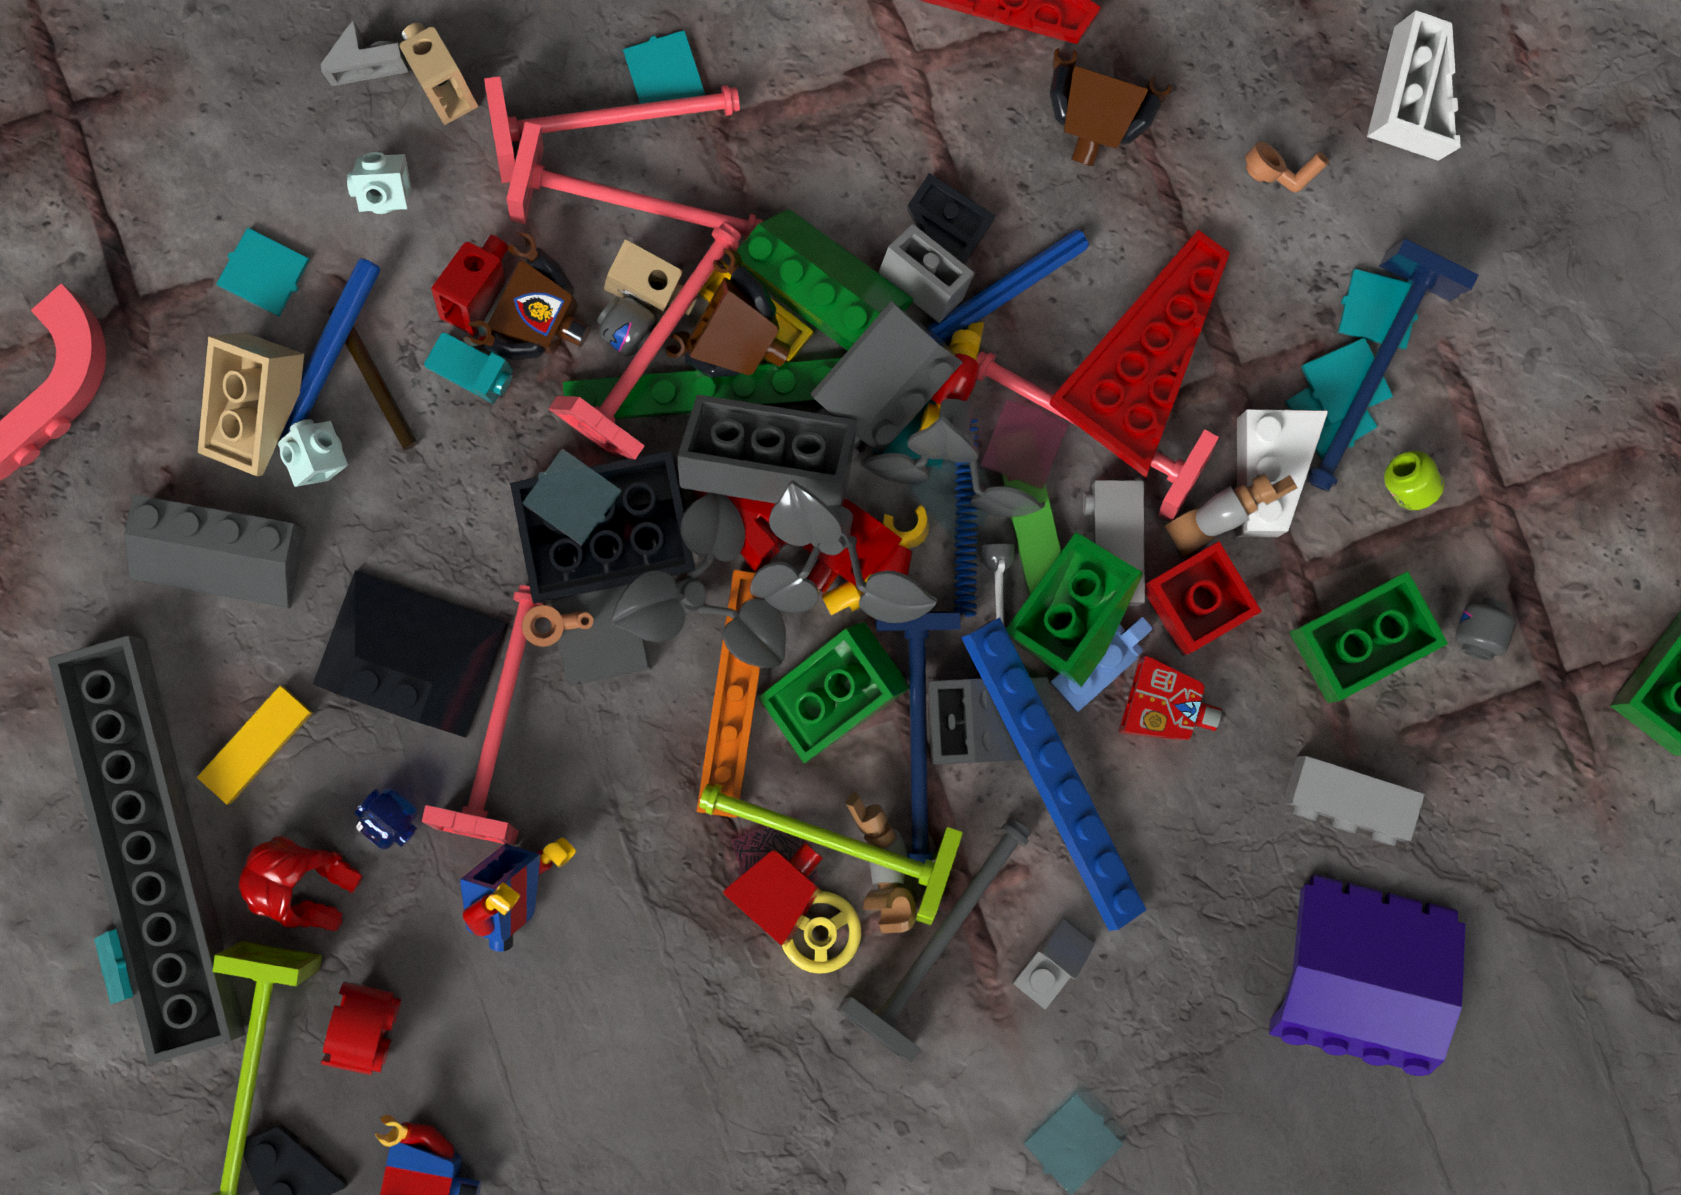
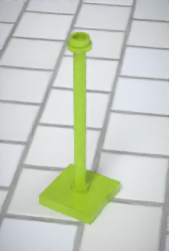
[699,784,963,925]
[211,941,322,1195]

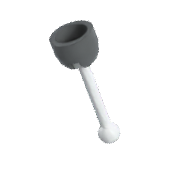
[982,544,1014,629]

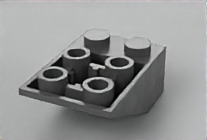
[926,677,1051,765]

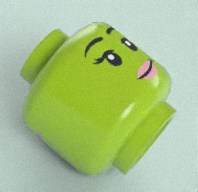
[1384,451,1445,510]

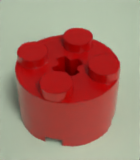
[321,981,402,1076]

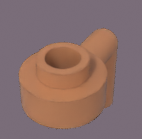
[1245,142,1329,193]
[522,604,593,647]

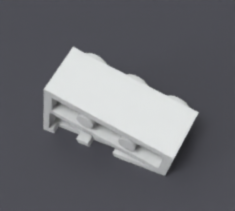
[1367,10,1461,161]
[1237,410,1328,538]

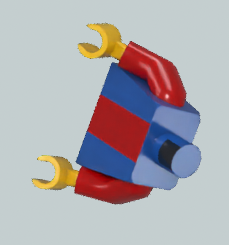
[460,837,576,952]
[375,1114,481,1195]

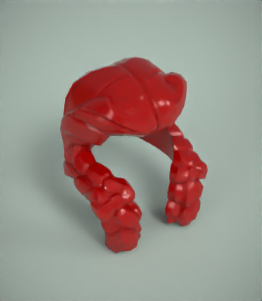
[239,836,363,932]

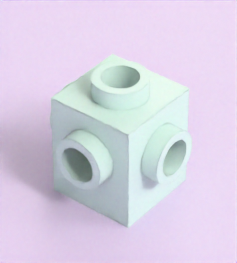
[347,152,412,214]
[278,419,348,487]

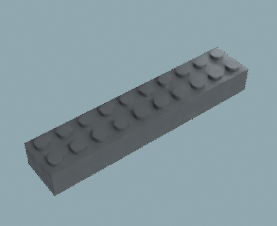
[48,635,246,1065]

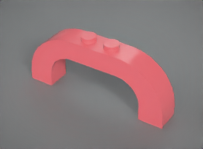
[0,283,106,481]

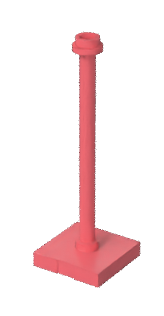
[484,76,740,183]
[506,121,763,242]
[548,223,742,459]
[977,351,1219,522]
[421,585,543,846]

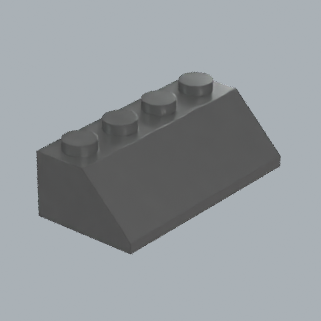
[677,394,857,506]
[124,494,307,608]

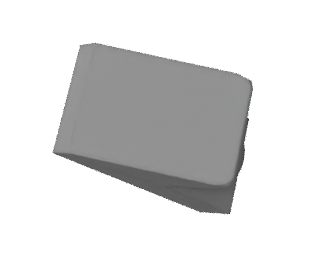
[320,21,409,86]
[1012,918,1095,1010]

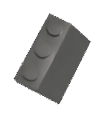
[811,301,963,453]

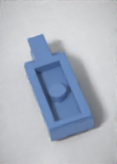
[1049,617,1153,713]

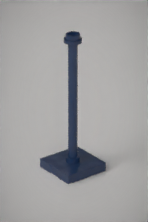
[1307,239,1479,492]
[875,611,961,863]

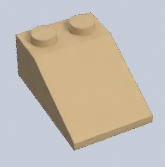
[198,332,304,476]

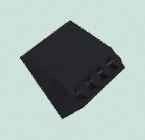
[510,451,696,604]

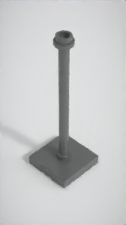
[836,819,1031,1062]

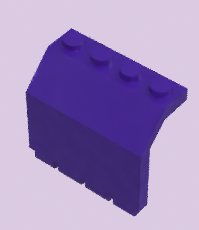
[1269,874,1466,1076]

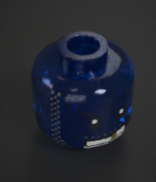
[354,788,418,850]

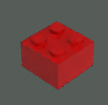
[1145,541,1262,656]

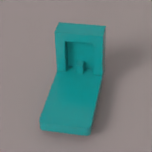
[424,332,513,404]

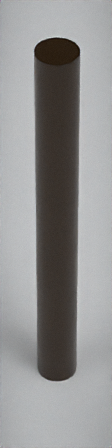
[328,307,418,450]

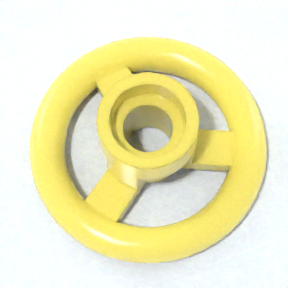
[782,891,861,974]

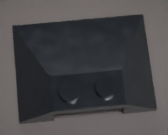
[313,570,508,738]

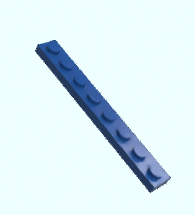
[961,617,1147,931]

